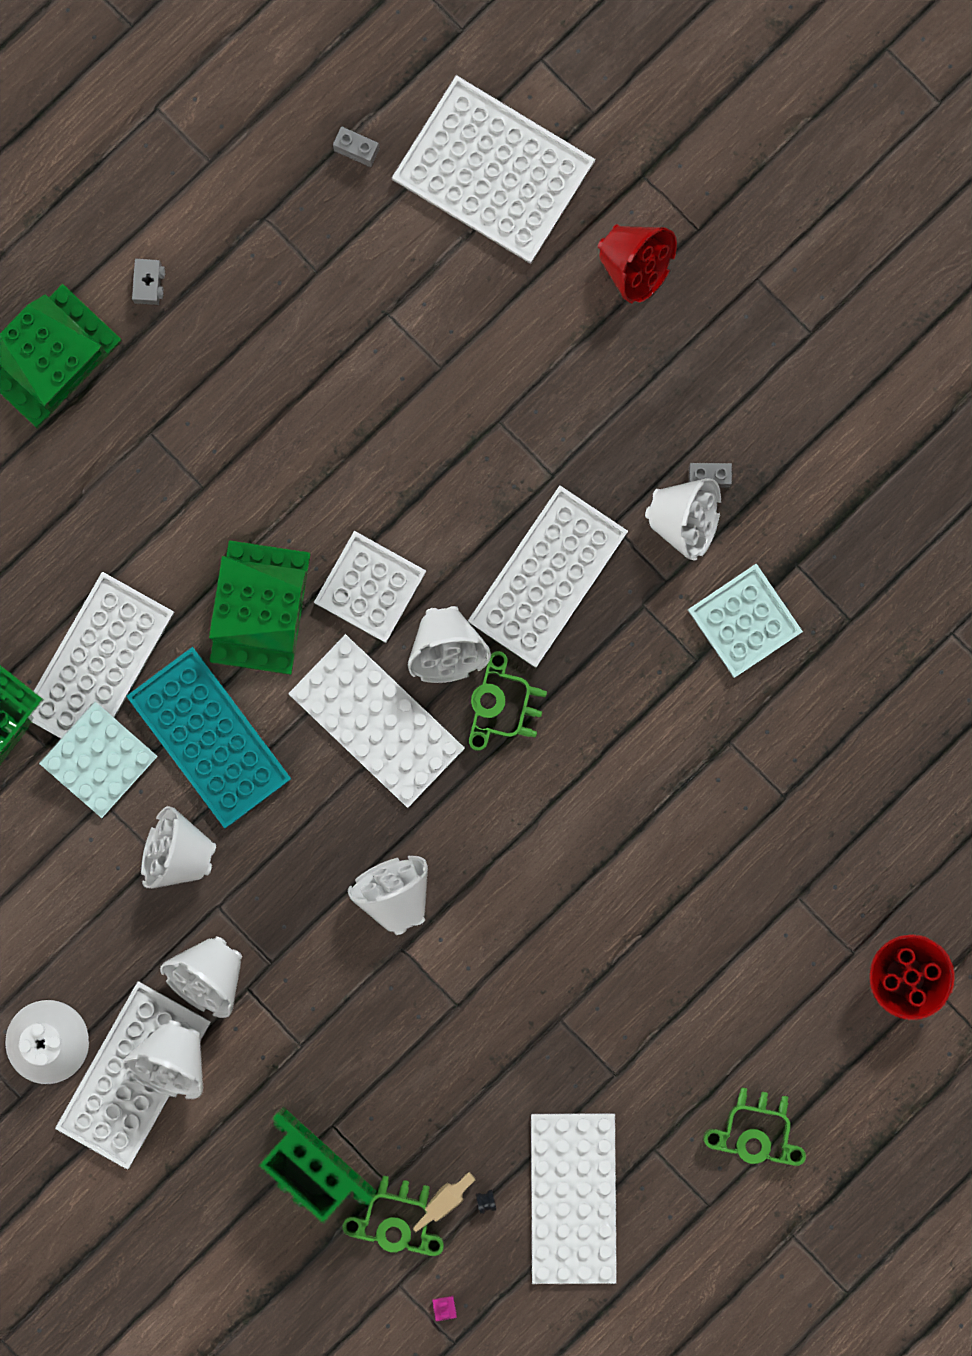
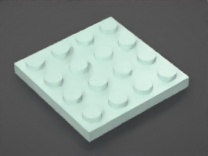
[688,564,803,678]
[39,701,157,818]

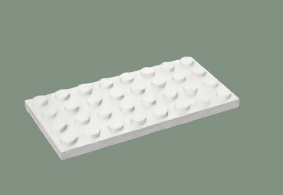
[468,486,628,668]
[32,572,175,738]
[288,634,465,808]
[55,981,211,1169]
[531,1113,616,1284]

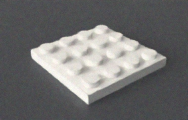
[314,531,426,643]

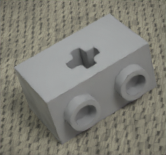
[333,126,379,167]
[132,259,165,305]
[689,463,732,487]

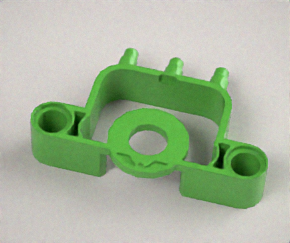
[469,651,547,751]
[703,1088,806,1166]
[343,1175,444,1256]

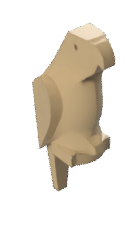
[413,1172,475,1232]

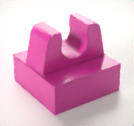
[432,1296,457,1321]

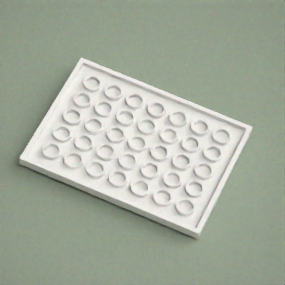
[392,75,595,264]

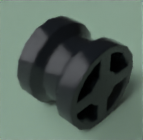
[476,1190,497,1214]

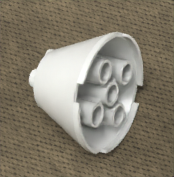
[645,478,721,560]
[408,606,491,683]
[141,806,216,888]
[348,856,428,935]
[160,937,242,1018]
[5,1000,89,1084]
[122,1020,203,1099]

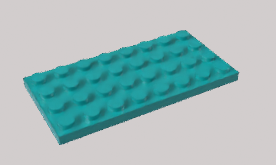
[126,647,291,829]

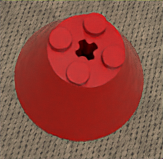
[598,224,677,304]
[869,935,954,1020]

